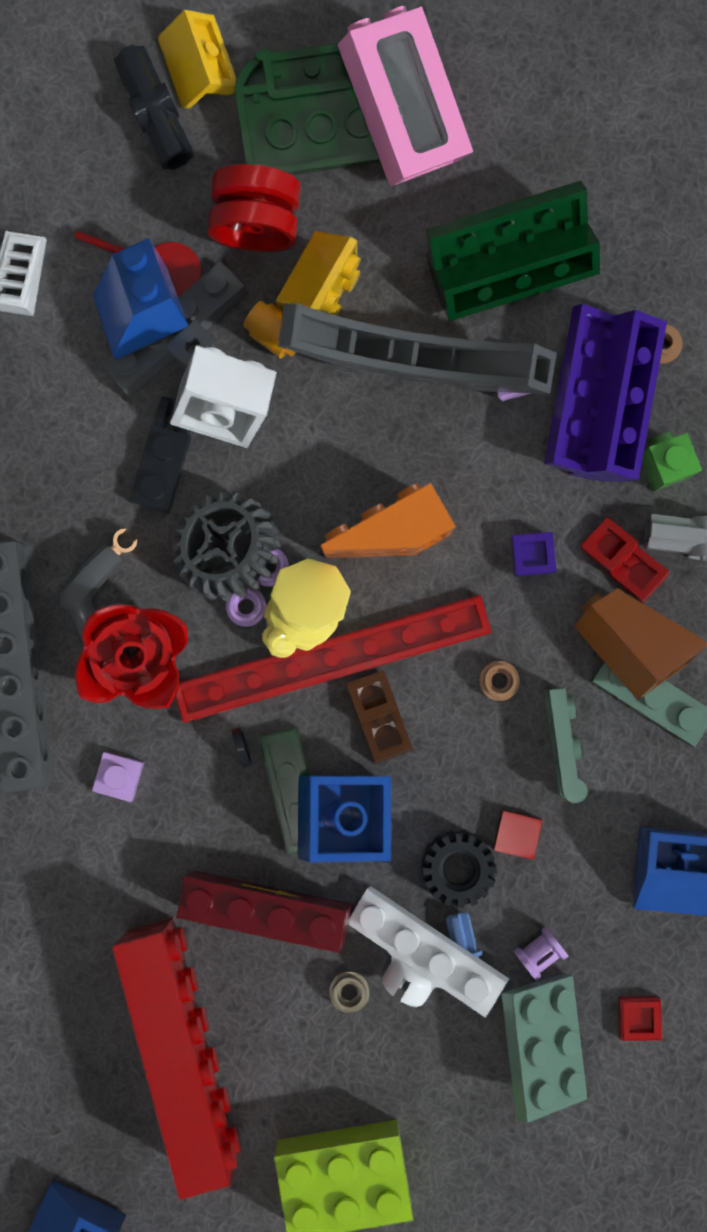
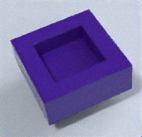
[511,532,557,577]

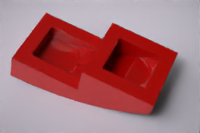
[580,517,669,604]

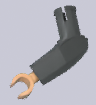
[59,529,137,644]

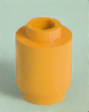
[243,301,296,359]

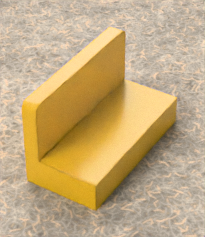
[158,10,237,109]

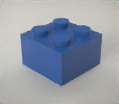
[298,776,391,862]

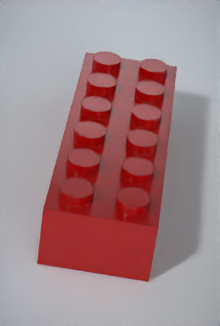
[112,918,241,1200]

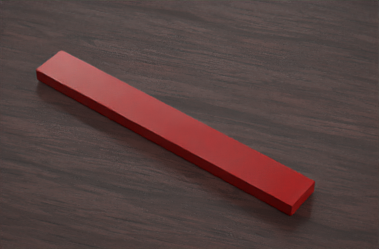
[175,594,492,723]

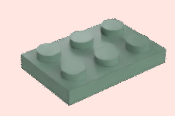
[501,974,587,1123]

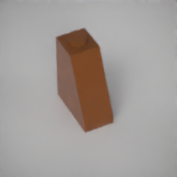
[574,588,707,700]

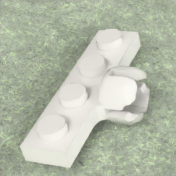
[348,886,509,1018]

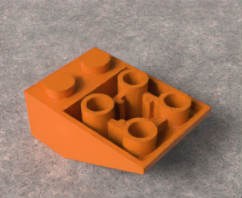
[321,483,456,558]

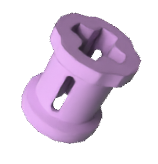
[514,926,569,981]

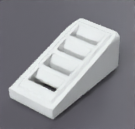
[0,231,46,316]

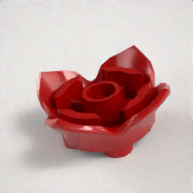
[75,604,188,709]

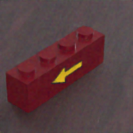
[176,871,352,953]

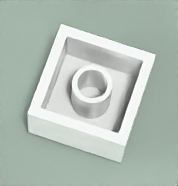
[170,345,277,448]

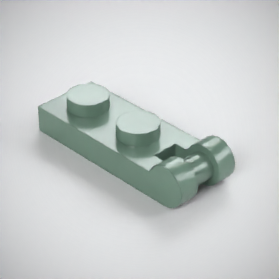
[544,688,588,803]

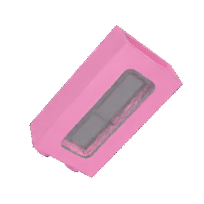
[337,6,473,187]

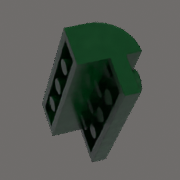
[426,180,600,322]

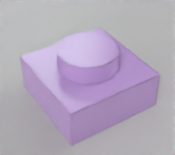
[92,751,144,802]

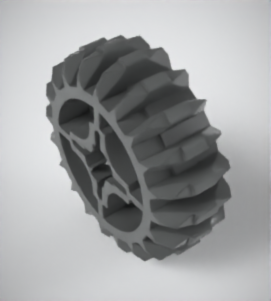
[171,491,281,602]

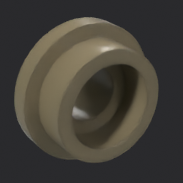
[329,970,370,1013]

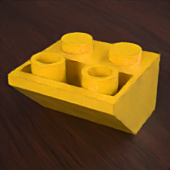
[276,231,361,316]

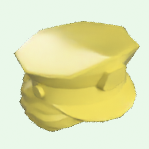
[262,558,351,658]

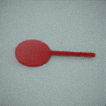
[74,231,201,297]

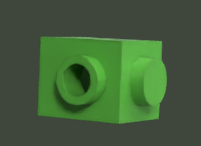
[642,431,702,492]

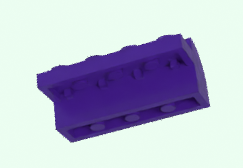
[544,303,667,482]

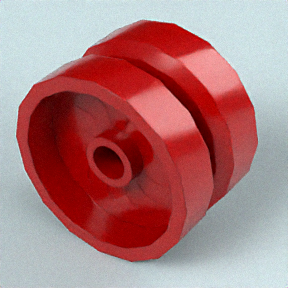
[208,164,301,252]

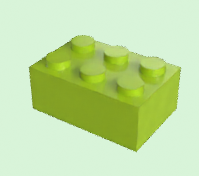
[274,1119,413,1232]

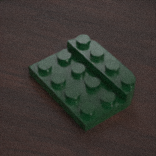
[235,43,399,175]

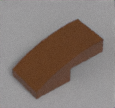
[346,670,413,764]

